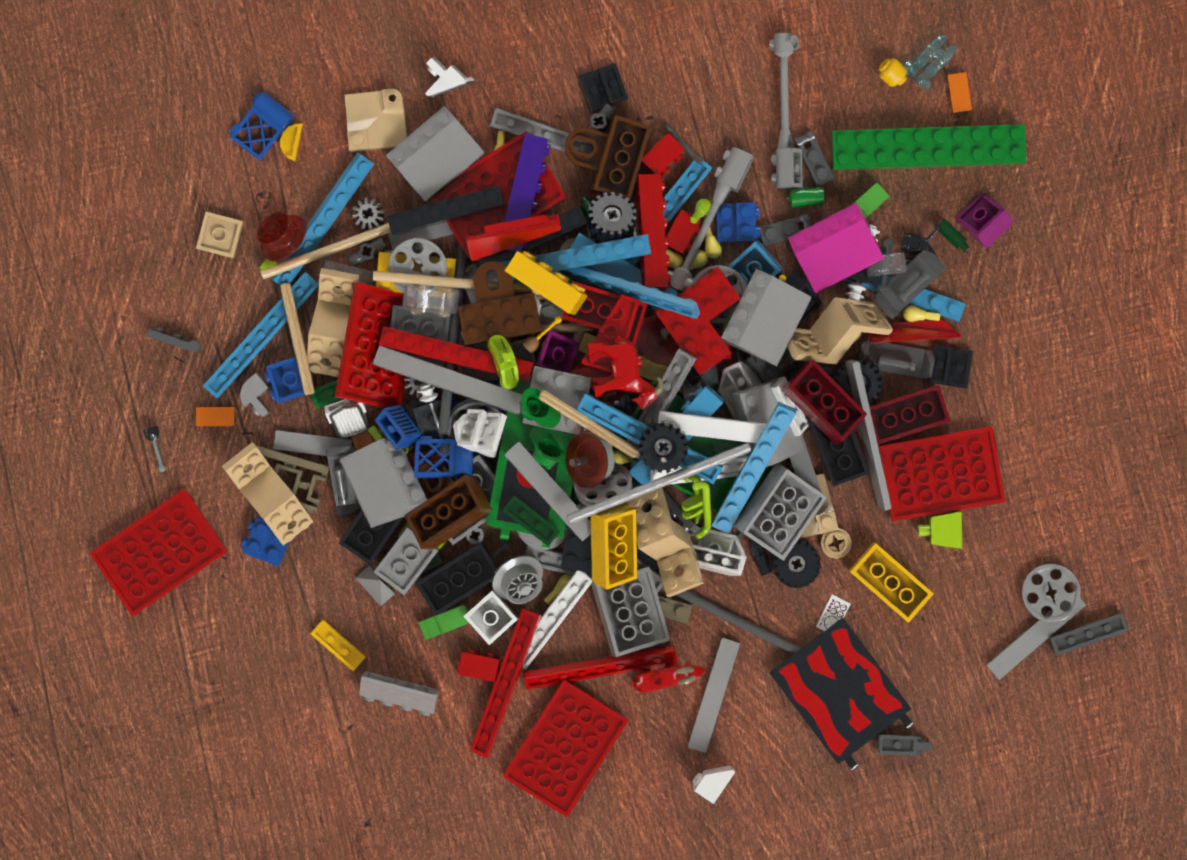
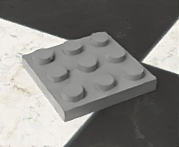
[522,366,591,435]

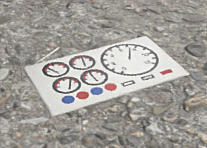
[816,594,851,631]

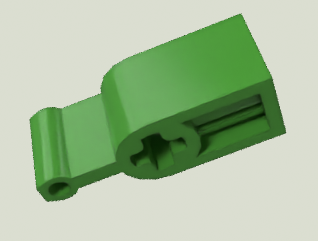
[852,183,890,218]
[418,604,469,640]

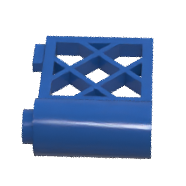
[229,92,295,161]
[414,436,473,479]

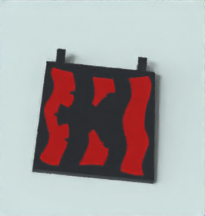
[769,617,913,770]

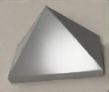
[356,565,395,606]

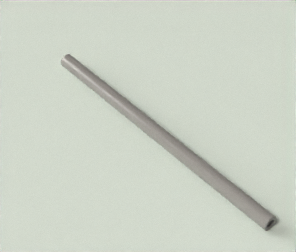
[566,443,751,524]

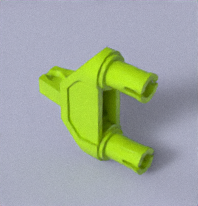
[487,335,519,390]

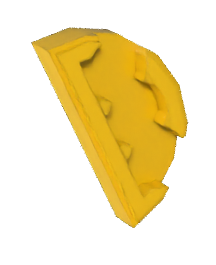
[280,123,303,162]

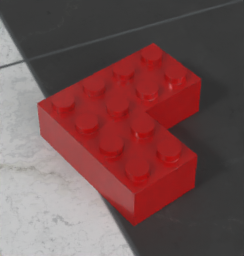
[655,267,741,375]
[562,281,647,375]

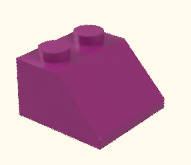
[955,192,1014,249]
[536,330,579,373]

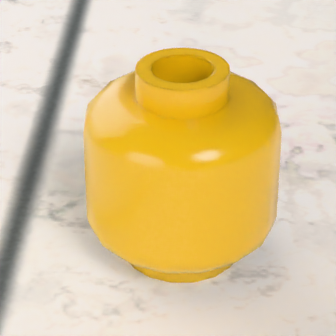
[878,58,907,87]

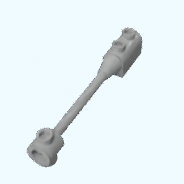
[769,33,803,189]
[668,147,754,293]

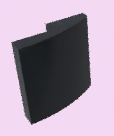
[577,63,628,113]
[928,345,974,389]

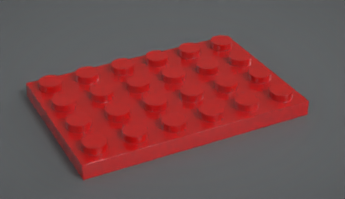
[432,131,567,258]
[335,282,419,409]
[878,426,1006,522]
[89,489,228,617]
[502,679,629,817]

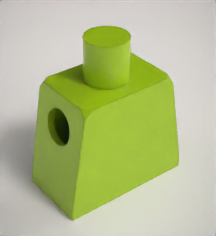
[918,512,962,549]

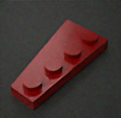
[580,295,640,373]

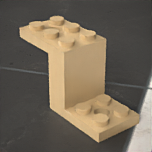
[307,268,359,377]
[787,297,893,364]
[222,442,313,545]
[626,488,704,597]

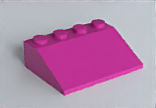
[788,203,885,293]

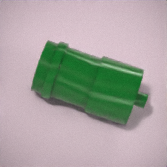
[787,187,824,207]

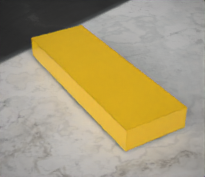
[310,619,366,672]

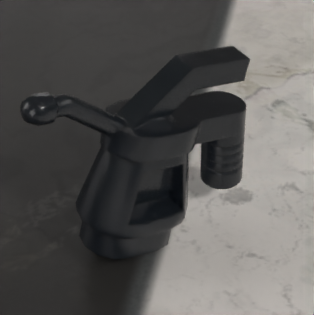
[900,223,941,266]

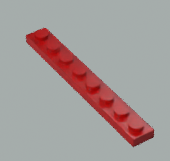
[379,326,534,382]
[470,608,542,758]
[523,646,678,690]

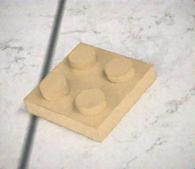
[196,212,244,259]

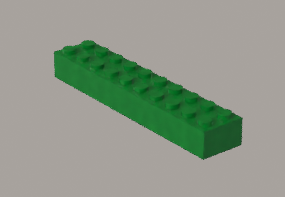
[831,124,1026,171]

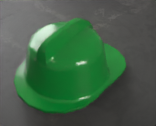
[519,388,561,428]
[529,427,566,470]

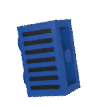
[375,405,421,450]

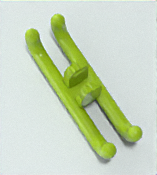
[681,474,712,539]

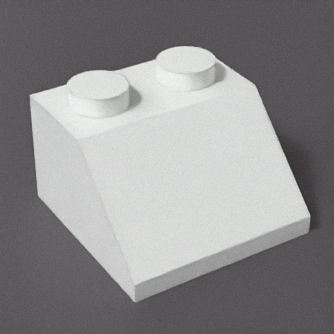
[463,590,519,645]
[692,766,735,804]

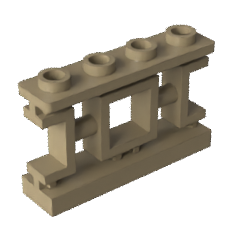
[256,445,330,514]

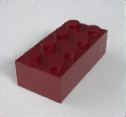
[781,360,867,444]
[869,385,951,444]

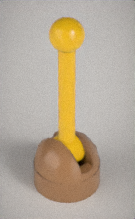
[522,316,562,353]

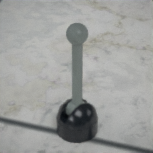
[143,426,166,472]

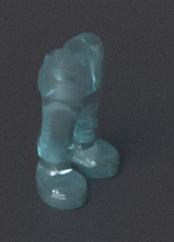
[903,34,958,90]

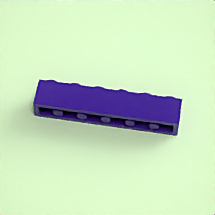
[505,134,551,252]

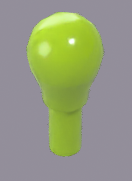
[690,199,712,224]

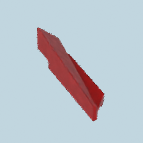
[466,214,561,261]
[867,320,961,344]

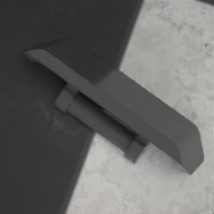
[875,250,946,319]
[859,339,935,379]
[326,446,362,517]

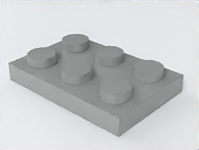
[374,526,439,595]

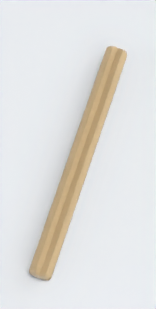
[280,283,315,395]
[538,390,639,458]

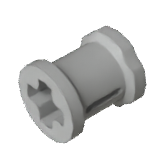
[466,527,484,544]

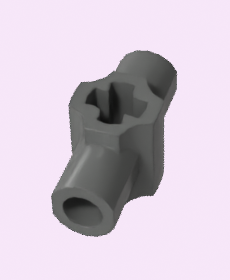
[588,103,616,131]
[348,237,387,267]

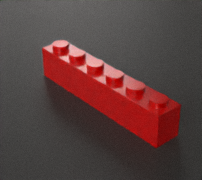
[635,174,671,291]

